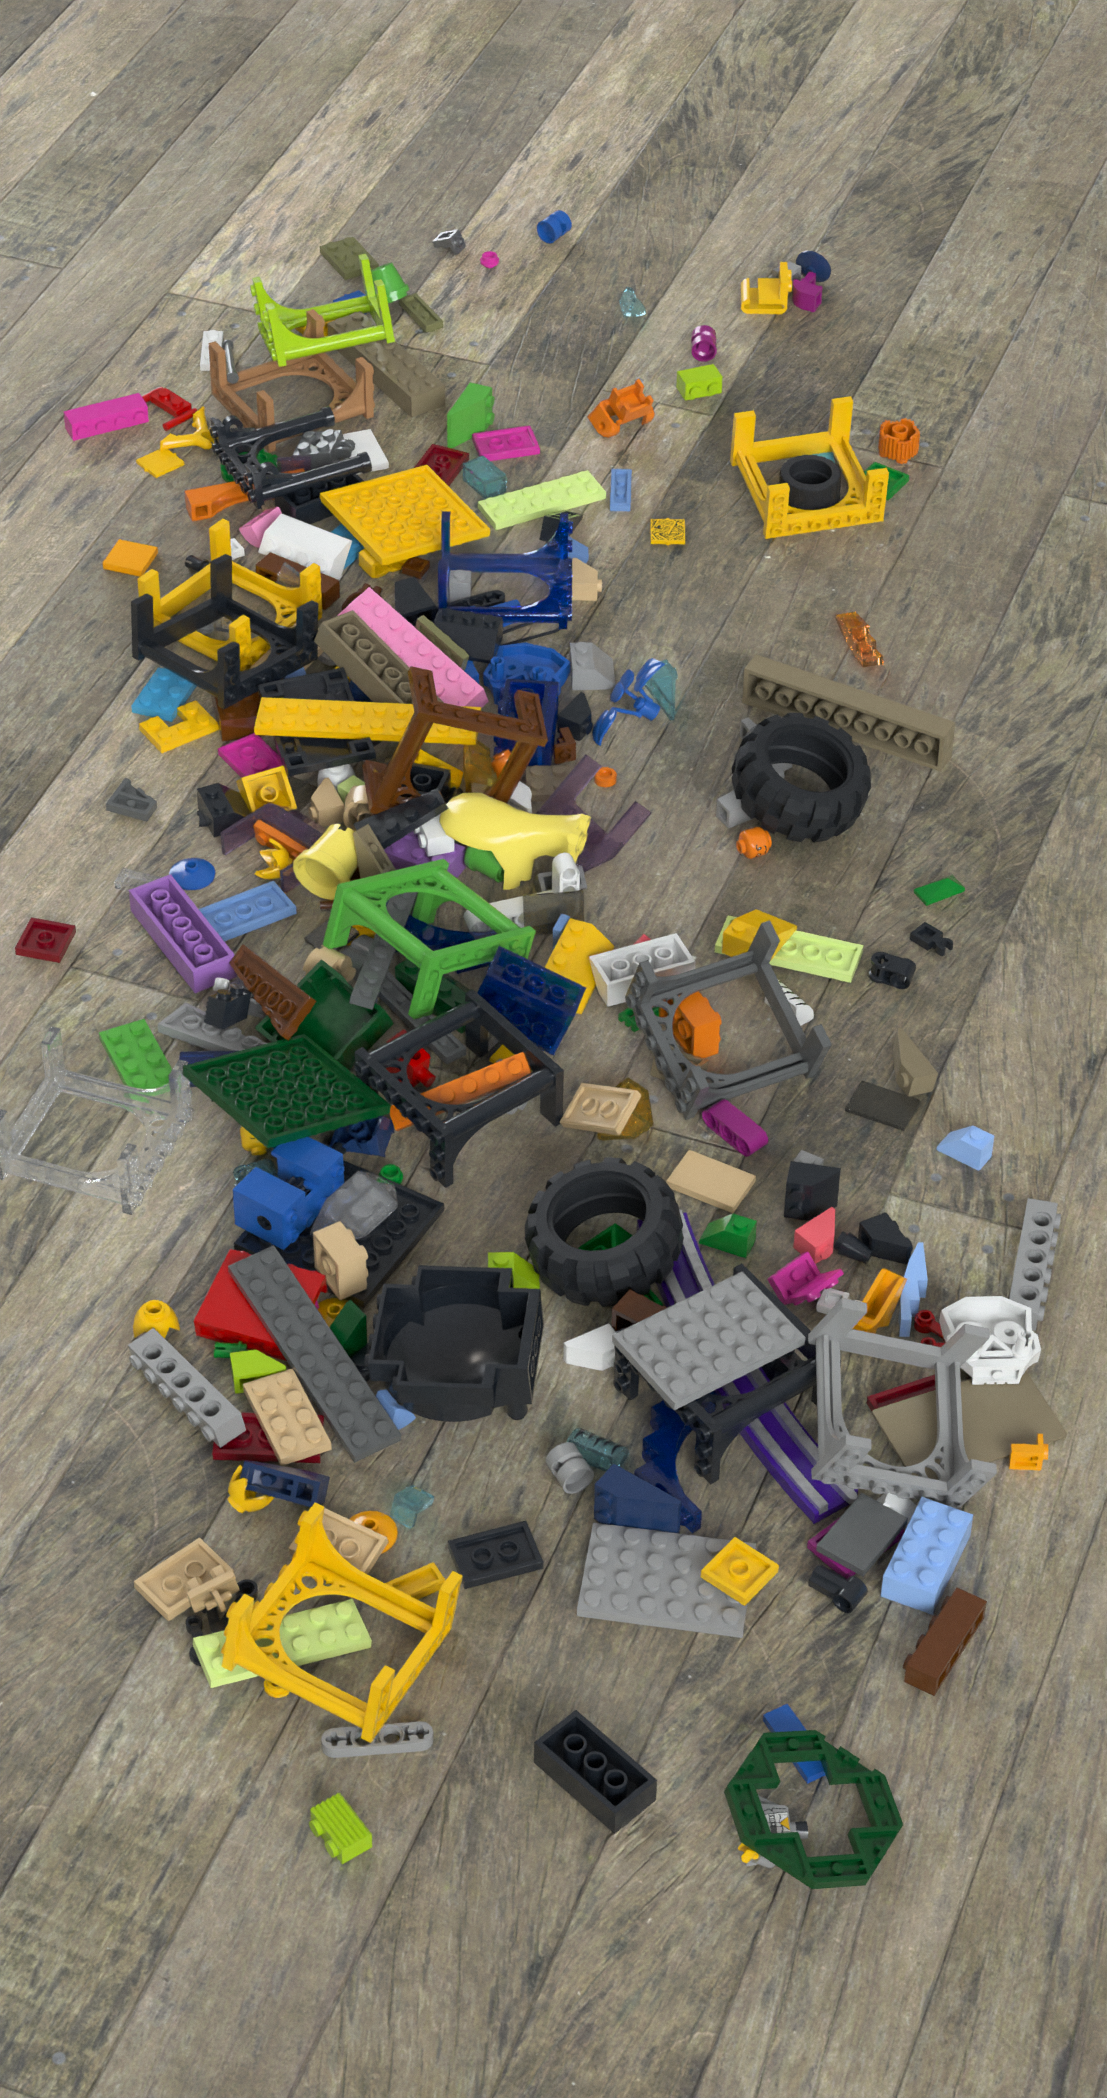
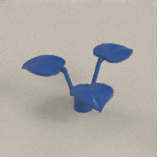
[592,658,665,746]

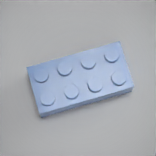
[881,1497,973,1615]

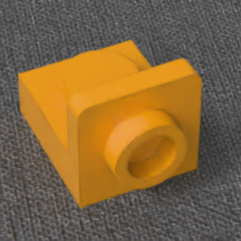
[1009,1433,1048,1470]

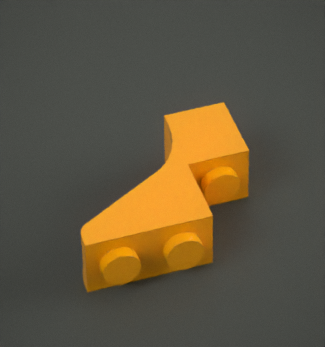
[852,1268,907,1334]

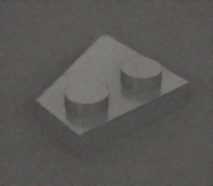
[106,778,157,822]

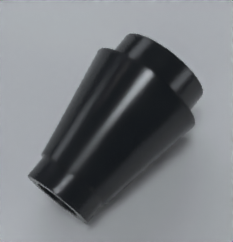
[833,1231,873,1264]

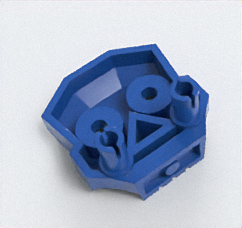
[483,642,571,710]

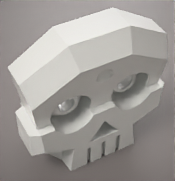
[939,1296,1041,1385]

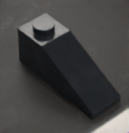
[539,510,583,547]

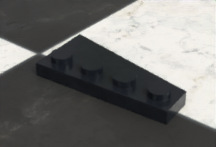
[354,789,449,849]

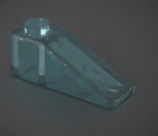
[645,659,678,721]

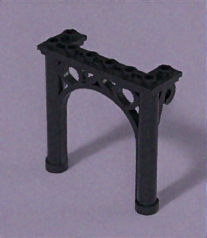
[209,406,372,510]

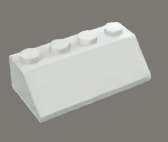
[258,514,352,581]
[589,933,695,1007]

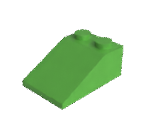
[447,382,495,448]

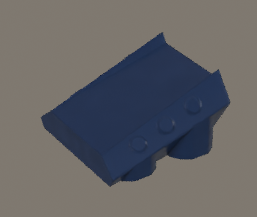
[329,1115,394,1158]

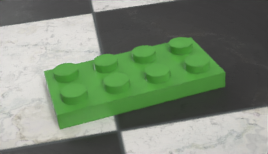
[99,1019,179,1101]

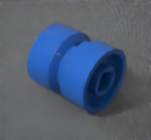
[537,210,572,243]

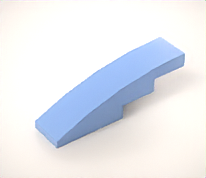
[899,1242,928,1337]

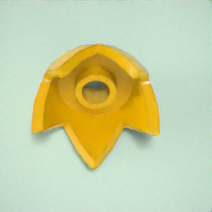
[254,838,292,880]
[133,1300,180,1339]
[227,1465,275,1513]

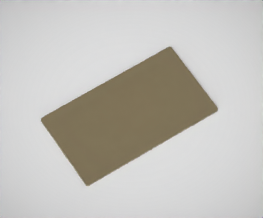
[872,1371,1067,1480]

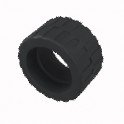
[779,455,841,514]

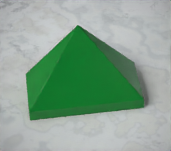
[914,874,965,906]

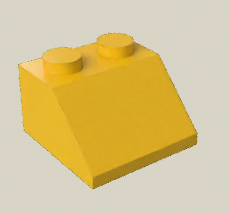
[236,765,297,821]

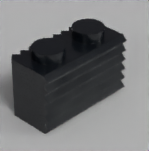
[204,984,251,1029]

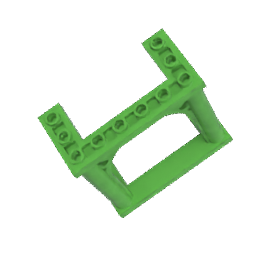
[323,859,536,1019]

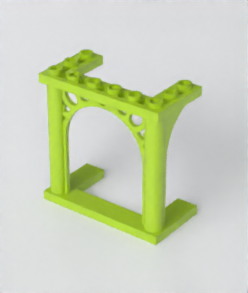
[250,254,395,367]

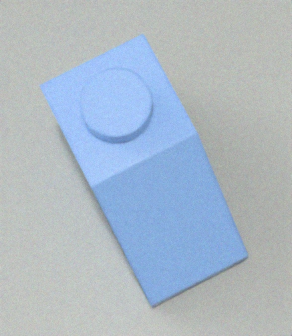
[936,1126,994,1171]

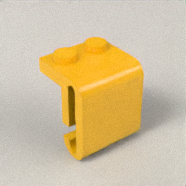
[740,262,792,314]

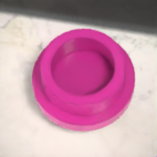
[480,251,499,268]

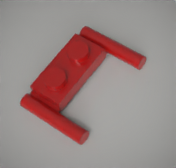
[142,386,197,431]

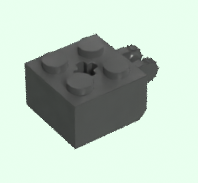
[292,429,355,471]

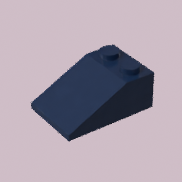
[594,1464,681,1534]

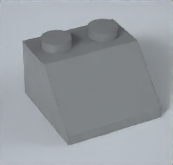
[570,642,616,690]

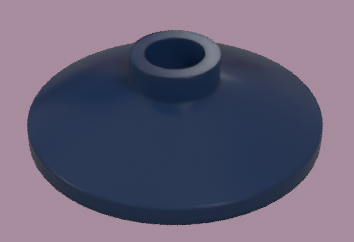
[796,251,831,282]

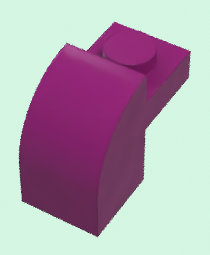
[792,272,823,312]

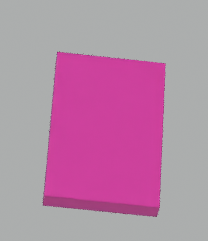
[472,426,540,462]
[218,733,283,778]

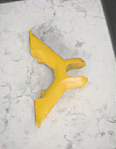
[160,406,214,452]

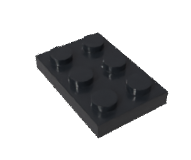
[448,1521,543,1589]

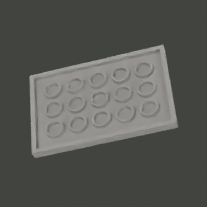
[612,1272,805,1410]
[577,1523,756,1638]

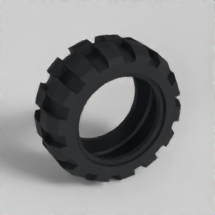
[731,713,871,843]
[525,1157,684,1307]

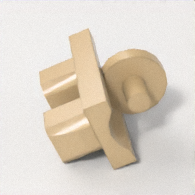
[186,1564,240,1613]

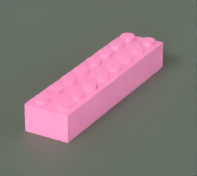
[338,587,489,708]

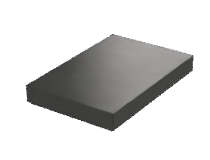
[817,1493,908,1577]

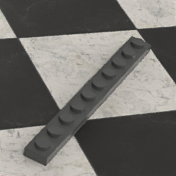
[349,892,418,1010]

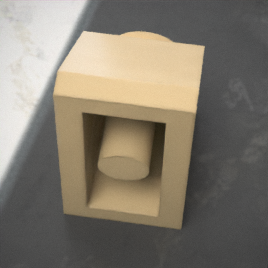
[572,558,602,601]
[308,777,344,828]

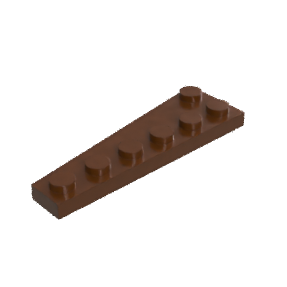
[229,944,316,1040]

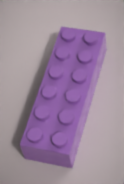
[129,874,237,993]

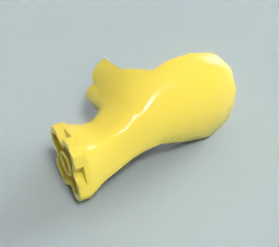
[439,793,591,890]

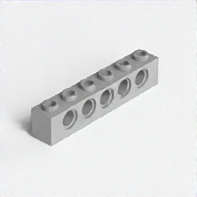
[1009,1198,1061,1331]
[128,1328,246,1448]

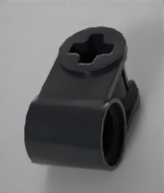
[868,952,916,989]

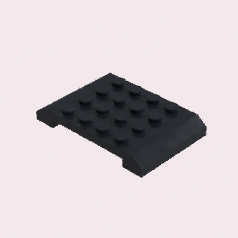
[258,667,376,777]

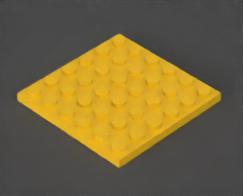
[320,465,490,566]

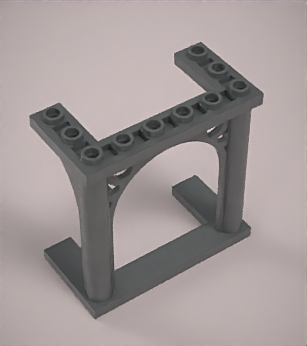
[625,920,832,1120]

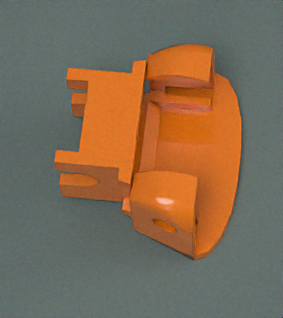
[587,379,655,438]

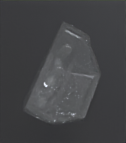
[310,1171,398,1239]

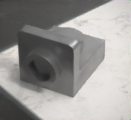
[432,229,466,255]

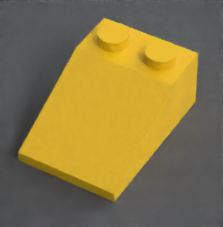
[722,909,797,961]

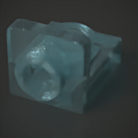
[390,1485,435,1529]

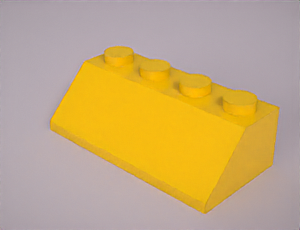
[536,918,614,1015]

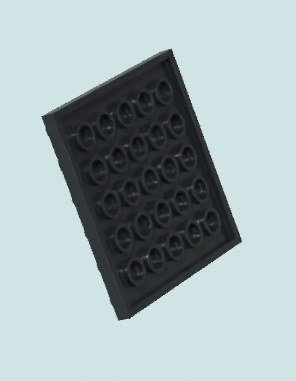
[234,1160,444,1308]

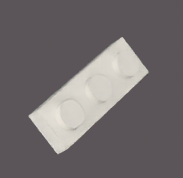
[200,330,223,371]

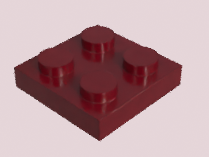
[15,917,76,963]

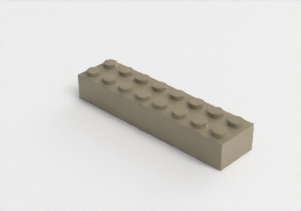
[328,311,445,417]
[314,610,455,755]

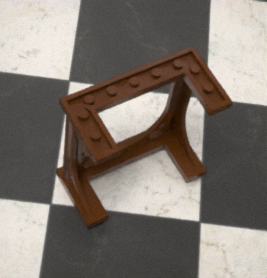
[362,666,548,814]

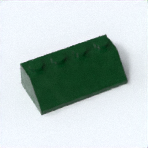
[395,959,496,1034]

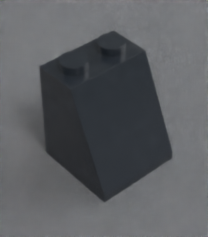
[395,577,436,627]

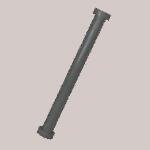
[222,339,239,384]

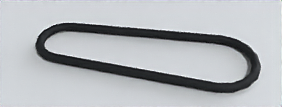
[500,616,562,646]

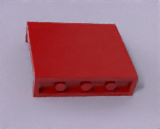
[194,1249,327,1361]

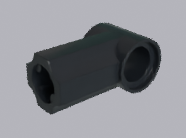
[808,1565,868,1613]

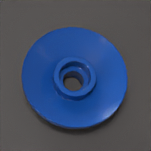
[169,858,215,890]

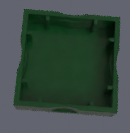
[255,959,394,1070]

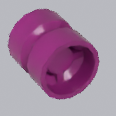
[691,325,717,362]

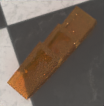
[835,612,883,667]

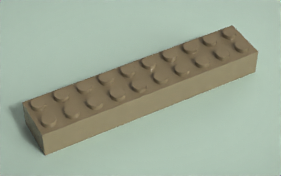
[742,654,956,772]

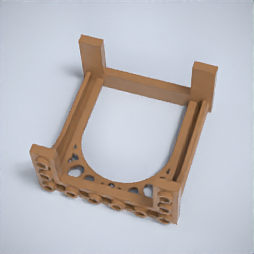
[208,309,375,453]

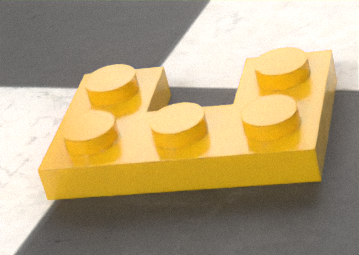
[139,700,219,753]

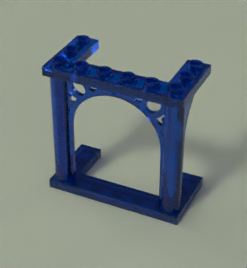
[438,511,573,629]

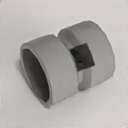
[546,1442,594,1494]

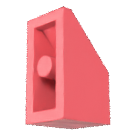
[793,1207,835,1264]

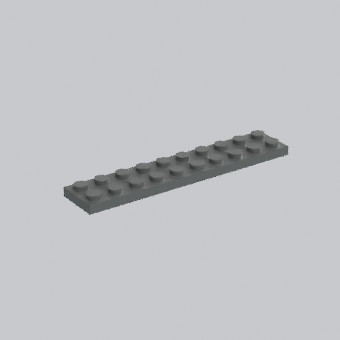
[228,1245,401,1463]

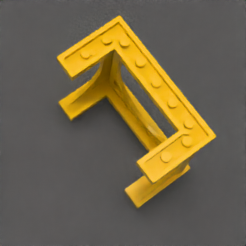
[730,396,889,539]
[137,519,323,671]
[221,1502,462,1743]

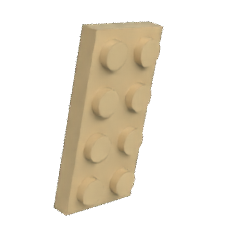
[243,1368,332,1466]

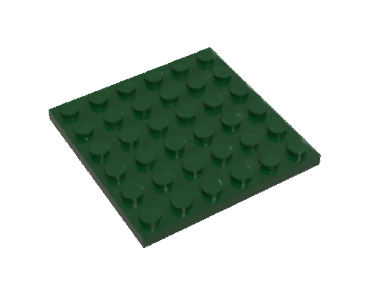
[182,1034,391,1148]

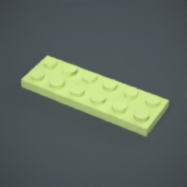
[478,470,606,530]
[715,915,863,983]
[193,1599,372,1688]

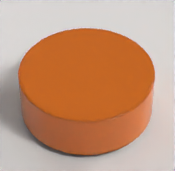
[594,767,617,788]

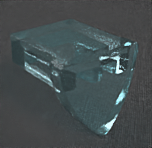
[619,287,646,317]

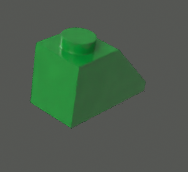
[699,1213,757,1258]

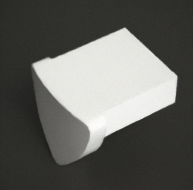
[876,1493,917,1529]

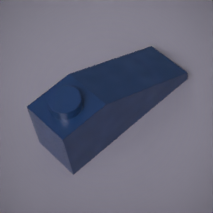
[240,1460,330,1507]

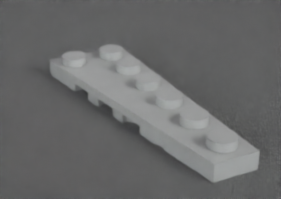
[158,1003,268,1055]

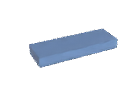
[610,469,632,511]

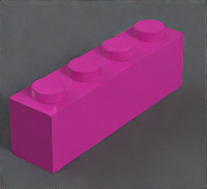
[63,393,149,441]

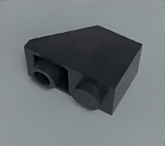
[858,1212,913,1265]

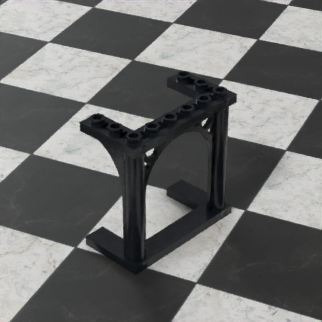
[131,554,318,709]
[354,989,564,1188]
[613,1263,841,1485]

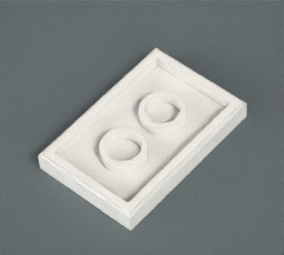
[341,429,389,474]

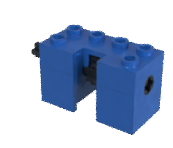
[233,1137,346,1250]

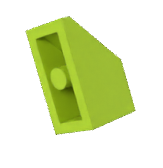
[488,1252,540,1289]
[230,1350,286,1394]

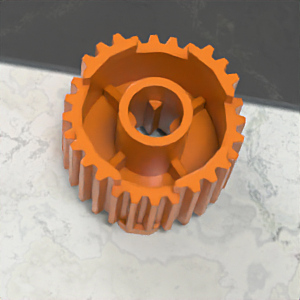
[878,418,920,464]

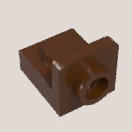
[553,727,576,764]

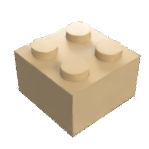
[313,1221,369,1300]

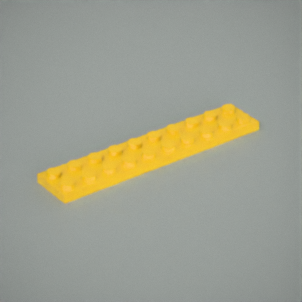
[254,697,481,745]

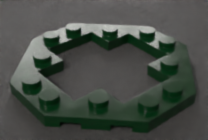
[724,1730,903,1889]

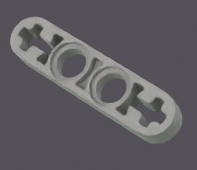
[321,1721,433,1758]

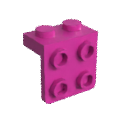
[767,1252,844,1306]

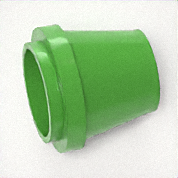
[371,262,410,304]
[464,846,504,883]

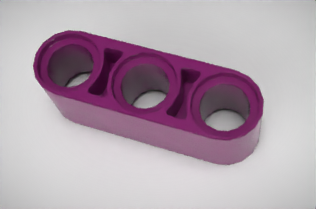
[702,1099,768,1157]

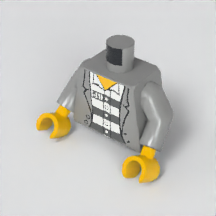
[738,1795,808,1868]

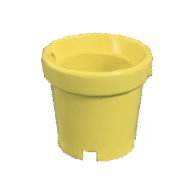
[293,824,358,900]

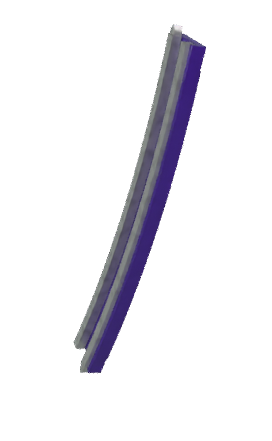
[637,1210,858,1524]

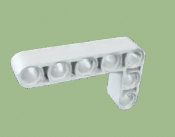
[463,853,580,937]

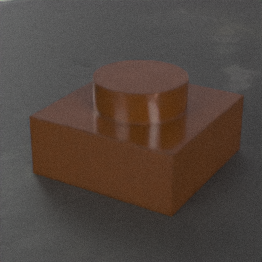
[402,557,430,579]

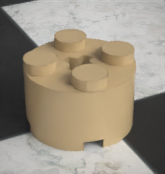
[343,785,375,831]
[301,945,356,982]

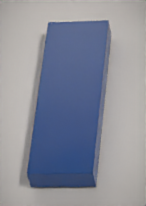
[763,1704,825,1784]

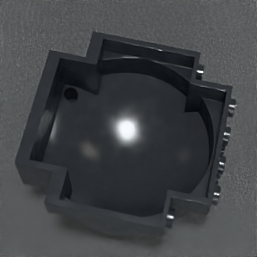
[365,1265,544,1422]

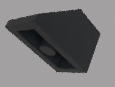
[557,692,593,741]

